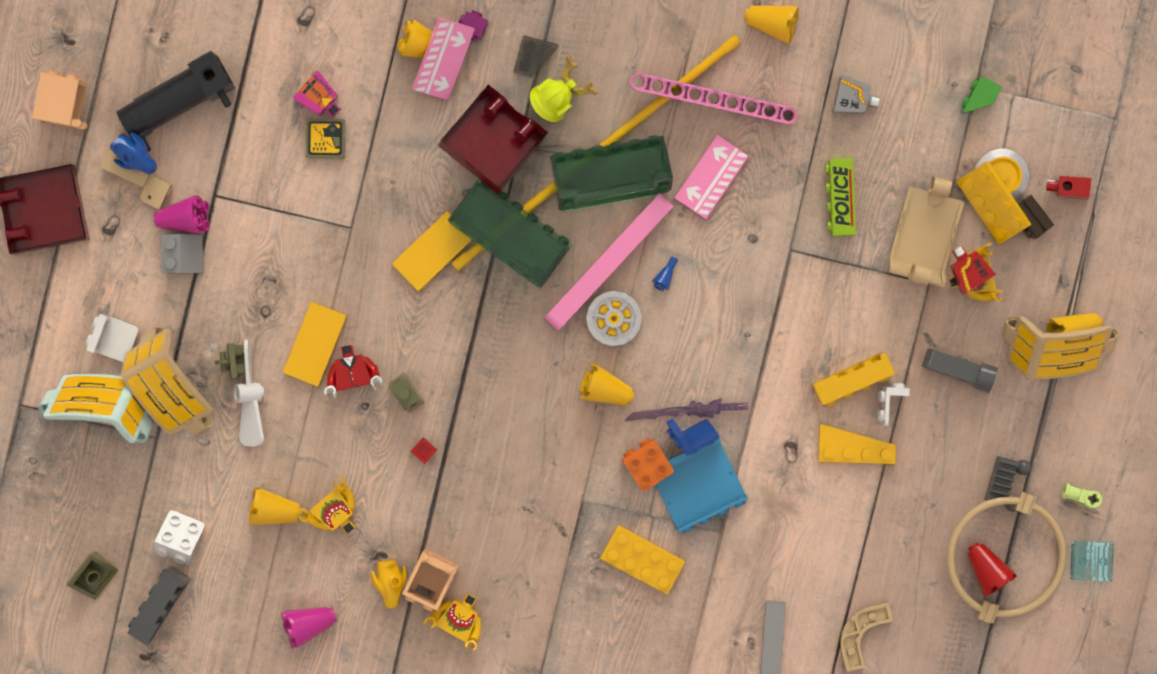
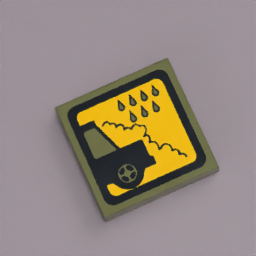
[306,119,345,158]

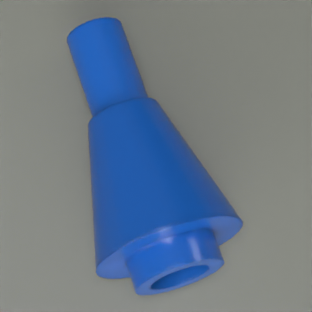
[652,256,678,291]

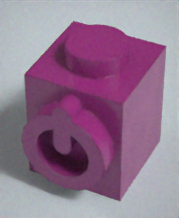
[458,10,489,42]

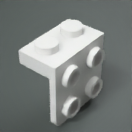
[86,314,139,362]
[877,383,910,426]
[154,511,205,565]

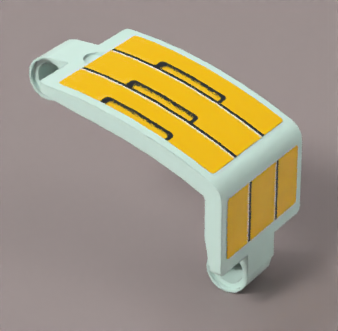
[38,374,153,443]

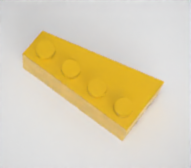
[812,353,895,407]

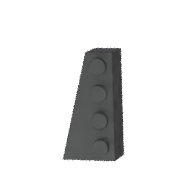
[127,566,191,645]

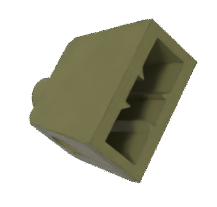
[388,373,425,413]

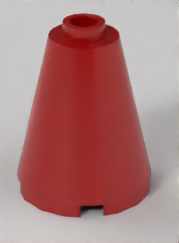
[967,542,1017,598]

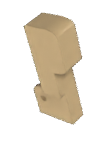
[100,148,173,210]

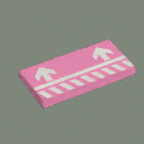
[412,17,475,100]
[674,135,749,220]

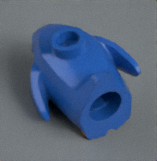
[110,132,157,174]

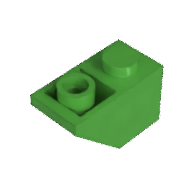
[961,76,1002,114]

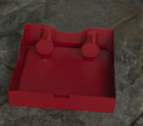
[438,84,548,194]
[0,164,90,255]

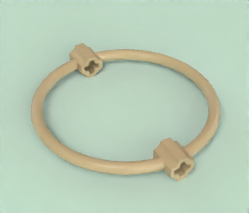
[947,491,1066,624]

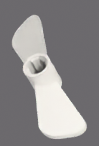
[234,339,264,447]

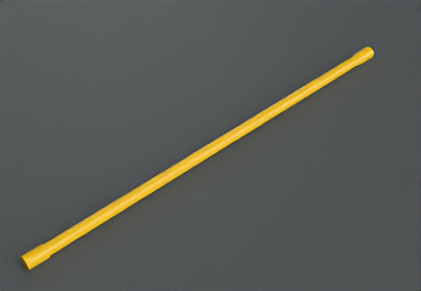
[451,34,741,271]

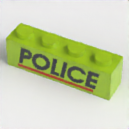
[825,158,856,236]

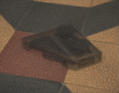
[513,35,559,78]

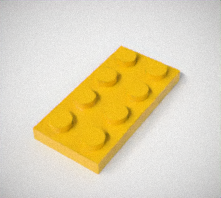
[956,161,1031,245]
[600,525,686,595]

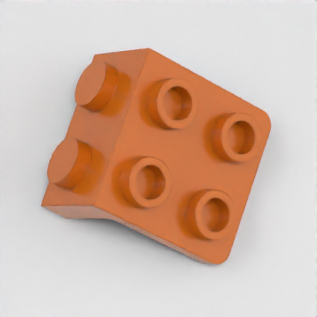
[622,438,674,491]

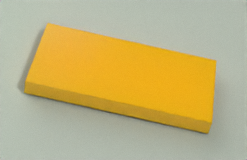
[392,211,474,292]
[283,301,347,387]

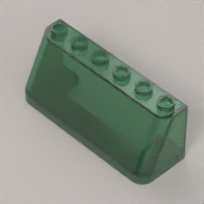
[550,135,673,211]
[448,179,573,288]

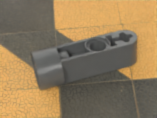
[922,348,998,393]

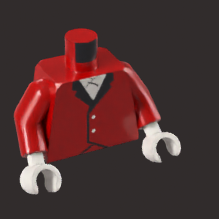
[324,345,384,399]

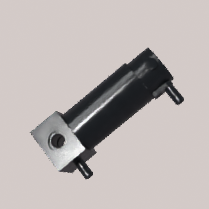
[116,51,236,152]

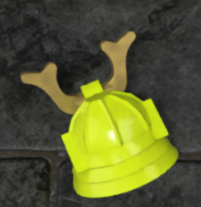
[530,55,599,122]

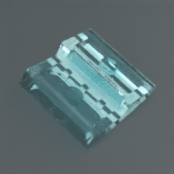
[1070,541,1114,581]

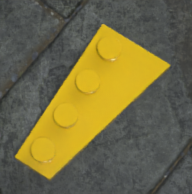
[818,423,896,464]

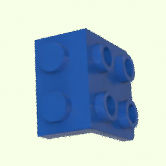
[666,418,719,456]

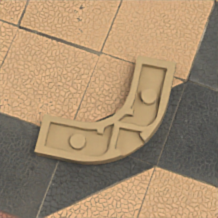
[840,602,893,672]

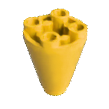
[397,19,433,59]

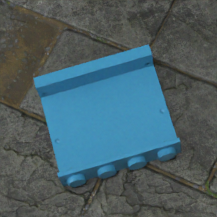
[656,438,748,533]

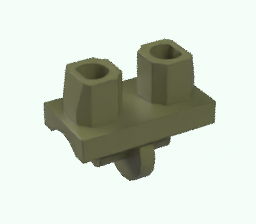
[215,343,246,378]

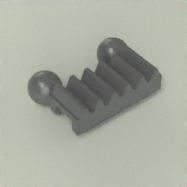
[984,456,1031,512]

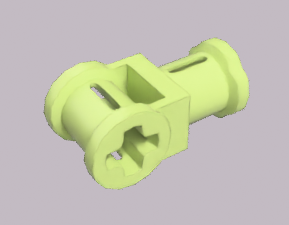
[1061,482,1102,508]

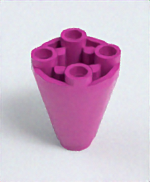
[154,196,210,234]
[281,607,337,649]

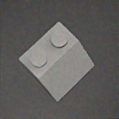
[161,234,203,274]

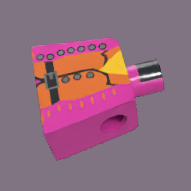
[292,71,341,117]

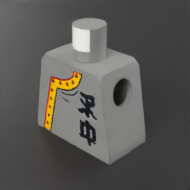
[832,75,880,114]

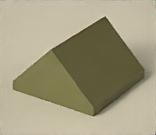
[66,551,118,600]

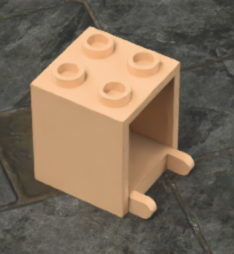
[32,70,87,130]
[402,549,459,612]

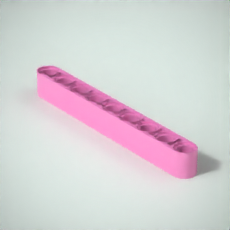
[629,73,797,124]
[544,193,674,331]

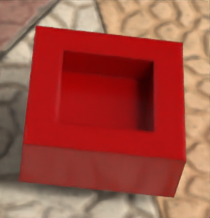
[410,437,438,464]

